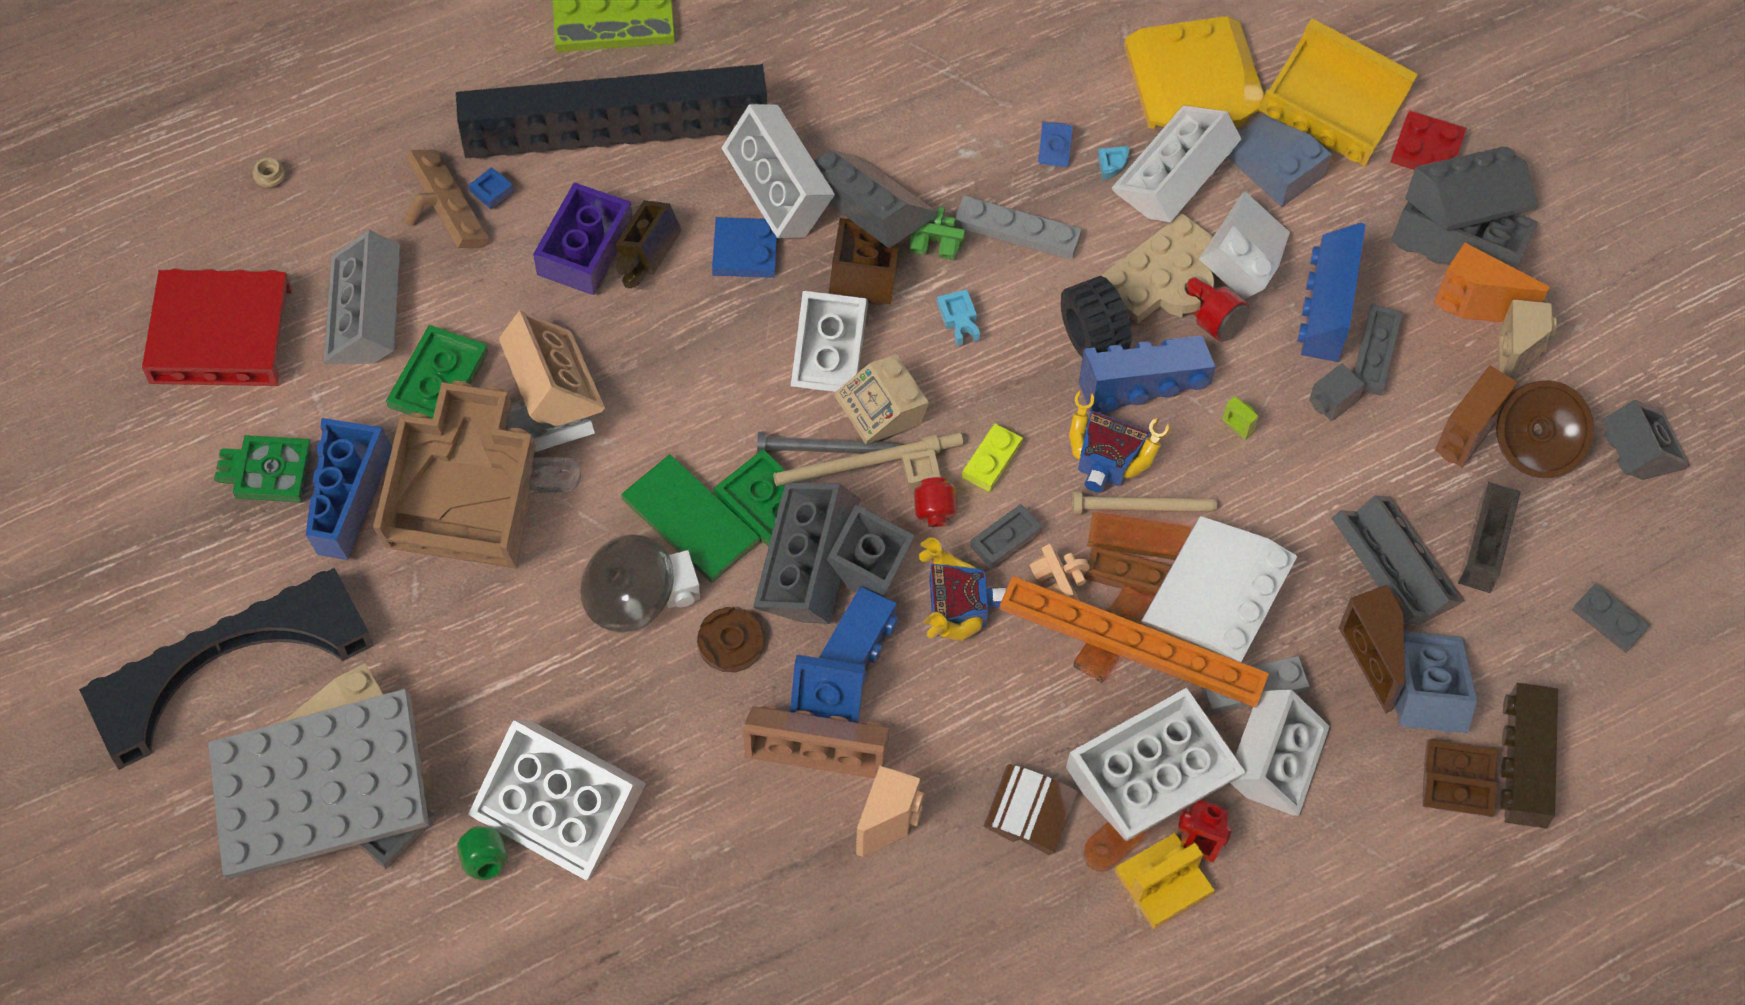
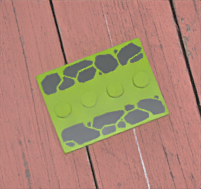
[552,0,675,52]

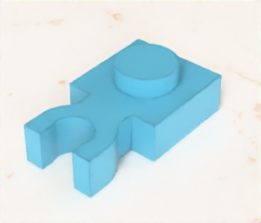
[936,289,980,346]

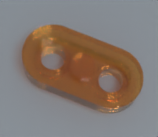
[1083,822,1144,872]

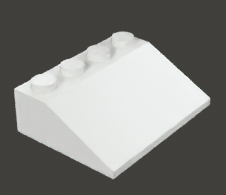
[1140,516,1297,662]
[1066,688,1245,841]
[468,719,646,880]

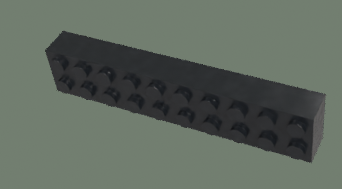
[456,64,767,159]

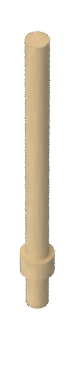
[773,433,963,486]

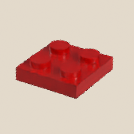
[1390,110,1467,170]

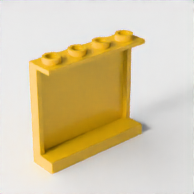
[1258,18,1418,167]

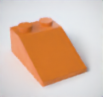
[1434,242,1550,323]

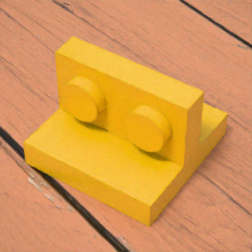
[1115,833,1215,929]

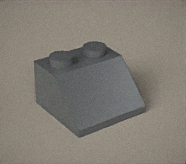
[1602,400,1690,480]
[826,504,915,597]

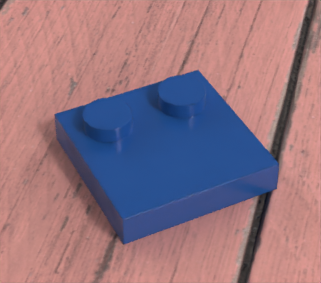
[712,217,777,278]
[790,655,865,723]

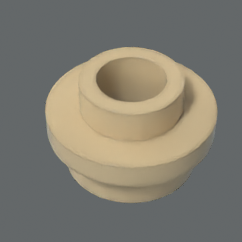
[253,158,285,187]

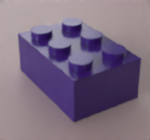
[533,182,633,295]

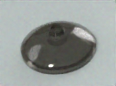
[580,534,674,633]

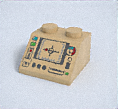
[1498,300,1557,380]
[834,354,929,445]

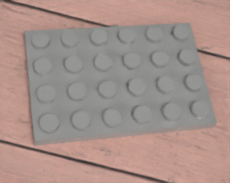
[208,689,429,879]

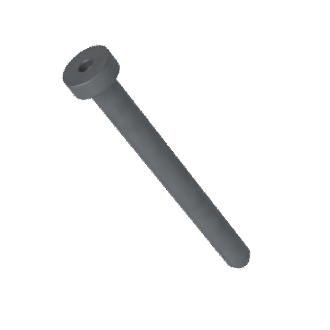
[757,431,900,454]

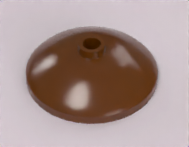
[1496,380,1594,478]

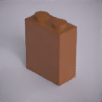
[1435,365,1518,468]

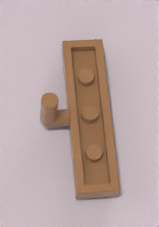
[404,149,489,248]

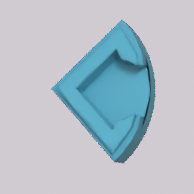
[1098,146,1129,180]

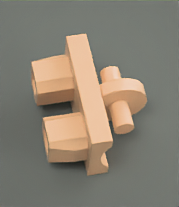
[1029,544,1089,601]

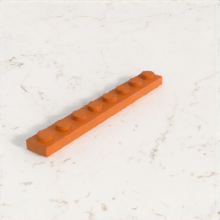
[999,576,1269,708]

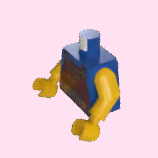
[1069,391,1171,492]
[919,537,1006,642]

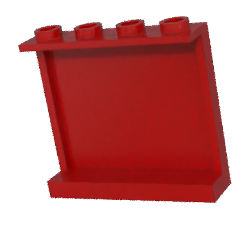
[142,268,292,386]

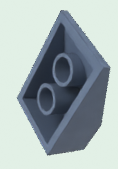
[1227,115,1332,207]
[1395,631,1477,733]

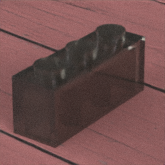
[1458,482,1521,593]

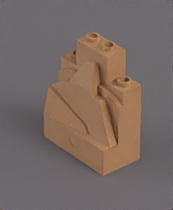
[373,381,536,569]

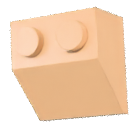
[856,766,924,857]

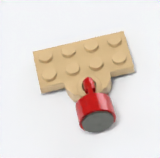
[1101,213,1250,342]

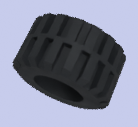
[1061,276,1132,358]

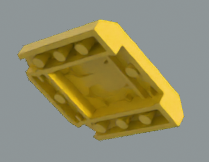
[1124,16,1264,129]

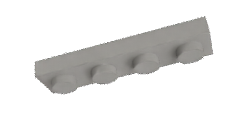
[954,196,1082,260]

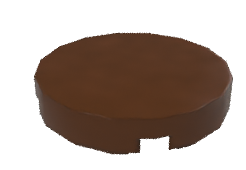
[697,607,765,673]

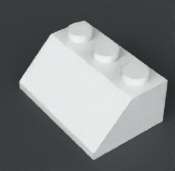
[1230,689,1330,816]

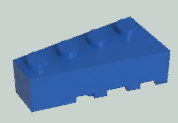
[1079,336,1216,413]
[306,418,392,560]

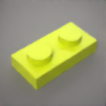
[962,423,1023,492]

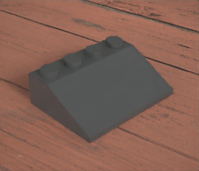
[1390,202,1538,269]

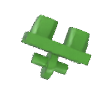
[909,206,965,260]

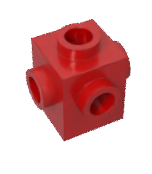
[1178,800,1232,862]

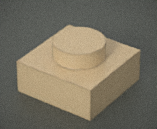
[902,449,941,489]

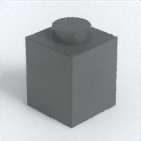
[1309,363,1365,422]

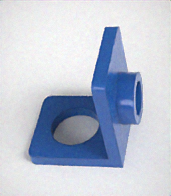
[1038,121,1073,167]

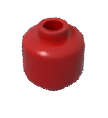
[914,477,958,527]

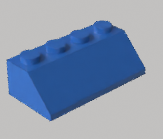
[1297,223,1366,362]

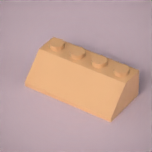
[499,310,605,426]

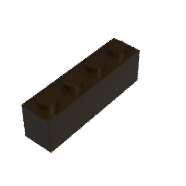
[1500,683,1558,829]

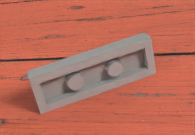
[1201,656,1309,715]

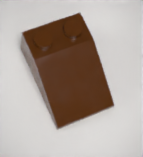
[829,218,899,305]
[1339,584,1405,713]

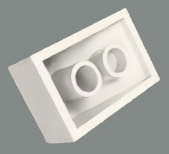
[1199,192,1290,300]
[791,291,869,392]

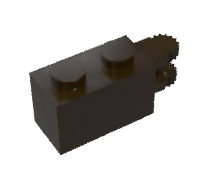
[615,200,682,289]

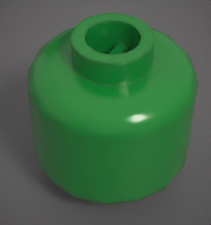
[457,826,507,880]

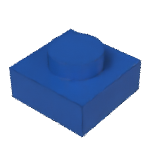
[469,167,514,209]

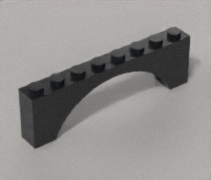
[79,568,374,770]

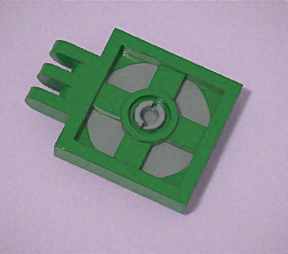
[214,435,312,503]

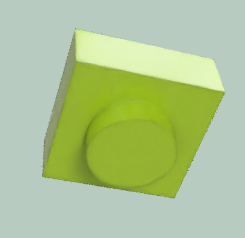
[1222,396,1259,440]

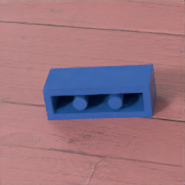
[819,586,899,685]

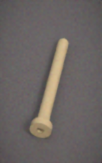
[1071,491,1217,514]

